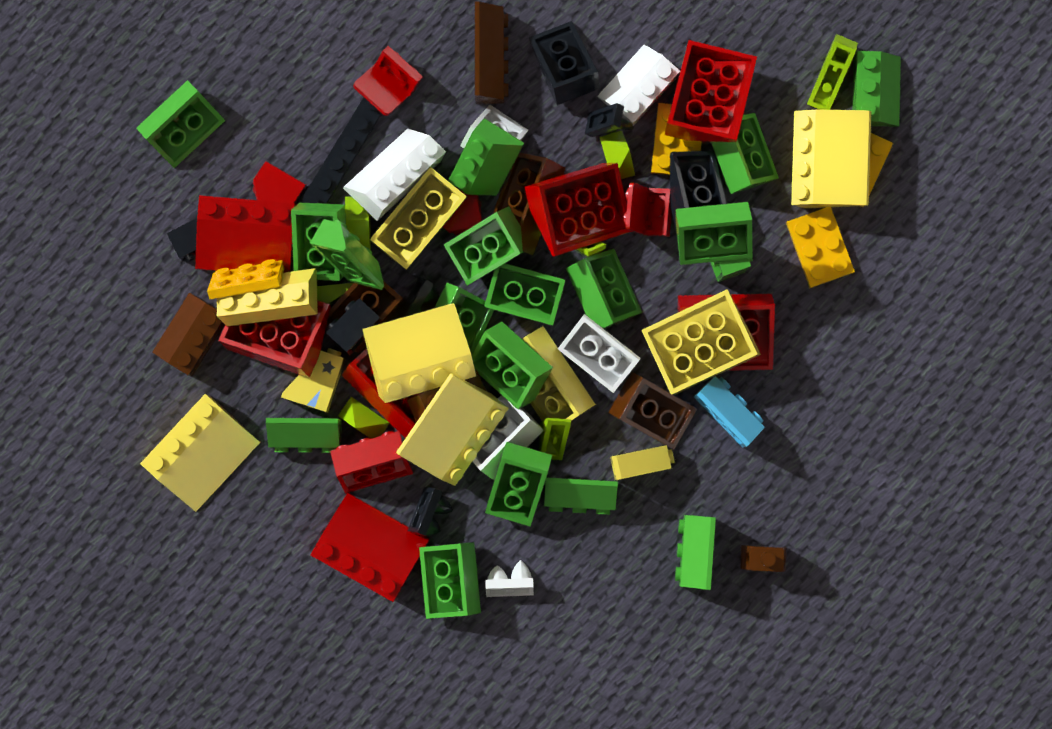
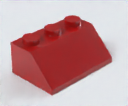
[330,431,413,494]

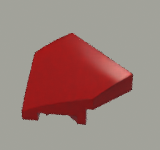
[253,161,306,203]
[442,188,482,235]

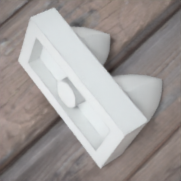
[485,560,534,597]

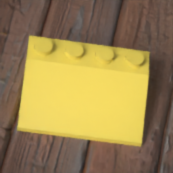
[791,110,871,208]
[642,289,761,395]
[362,303,476,403]
[396,373,509,486]
[140,394,261,512]

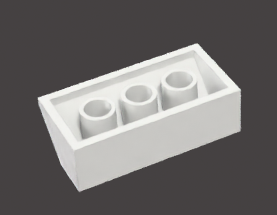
[343,129,446,221]

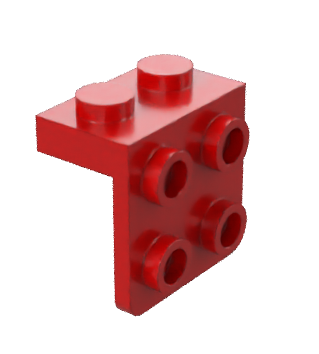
[353,46,423,116]
[624,183,672,237]

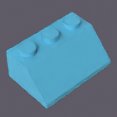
[694,376,765,448]

